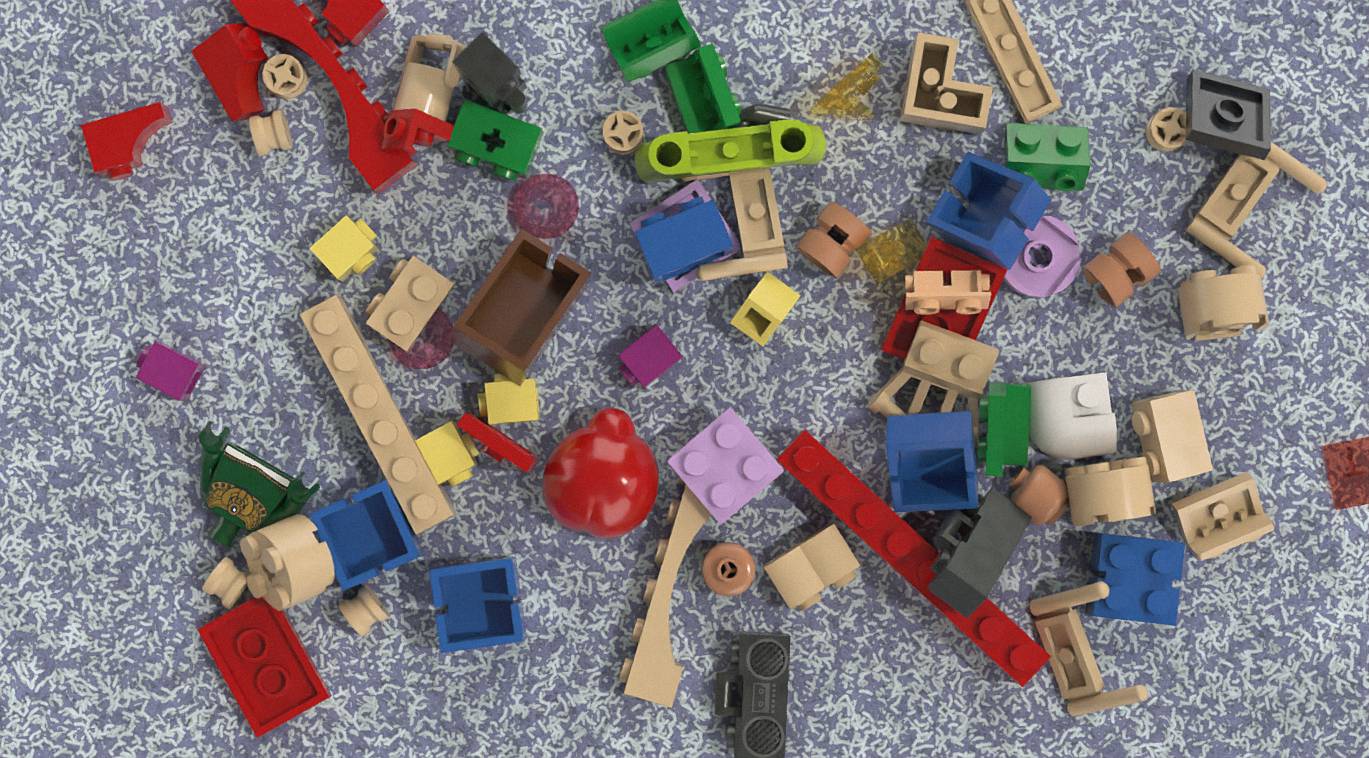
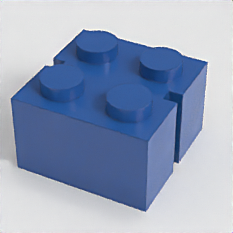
[926,151,1052,270]
[635,196,733,285]
[886,411,978,512]
[309,480,425,591]
[1085,532,1185,626]
[429,556,527,653]

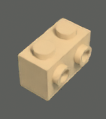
[1131,390,1213,482]

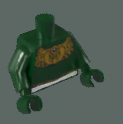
[199,421,320,547]

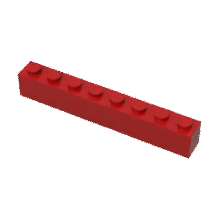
[775,429,1051,687]

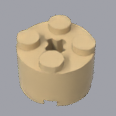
[1177,265,1270,341]
[1065,456,1156,526]
[240,514,334,611]

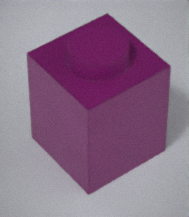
[618,324,683,389]
[135,341,206,402]

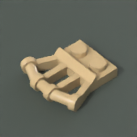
[867,320,999,449]

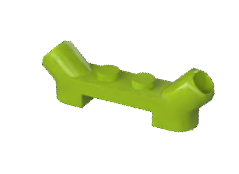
[635,119,826,184]

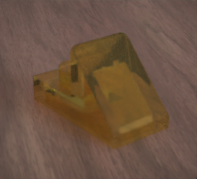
[809,52,884,122]
[855,218,927,285]

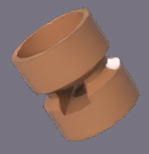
[795,201,872,279]
[1082,231,1161,309]

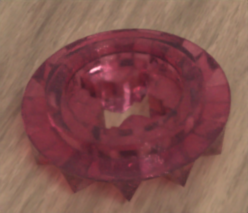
[513,174,579,239]
[389,308,454,369]

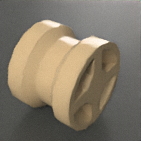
[262,54,308,99]
[1145,107,1187,152]
[249,109,293,157]
[602,111,644,155]
[202,557,251,609]
[339,584,390,637]

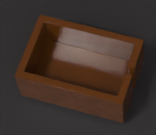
[450,228,591,386]

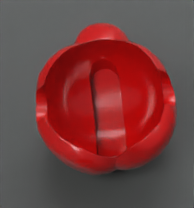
[542,407,659,539]

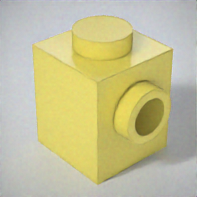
[309,215,379,282]
[730,271,801,347]
[478,374,540,425]
[415,421,480,488]

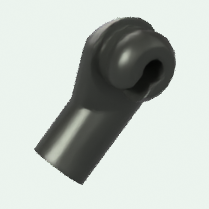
[732,103,790,129]

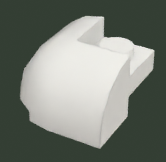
[1022,372,1117,460]

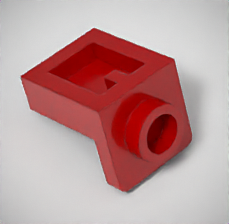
[382,108,454,152]

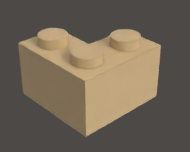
[899,32,993,135]

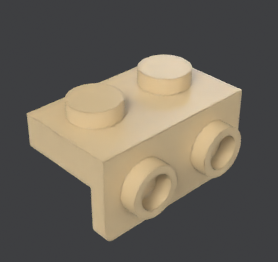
[365,255,455,352]
[1171,472,1274,561]

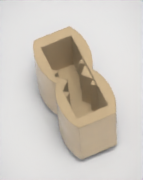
[763,522,860,611]

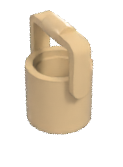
[393,33,466,122]

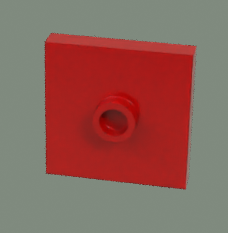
[456,413,540,473]

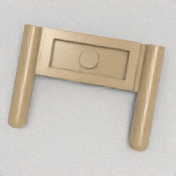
[1185,142,1327,279]
[680,168,788,281]
[1030,582,1148,717]

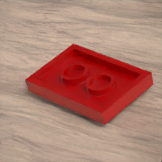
[881,236,1007,360]
[197,597,332,738]

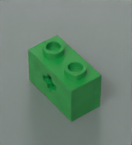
[447,99,544,182]

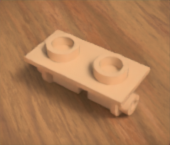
[905,270,991,315]

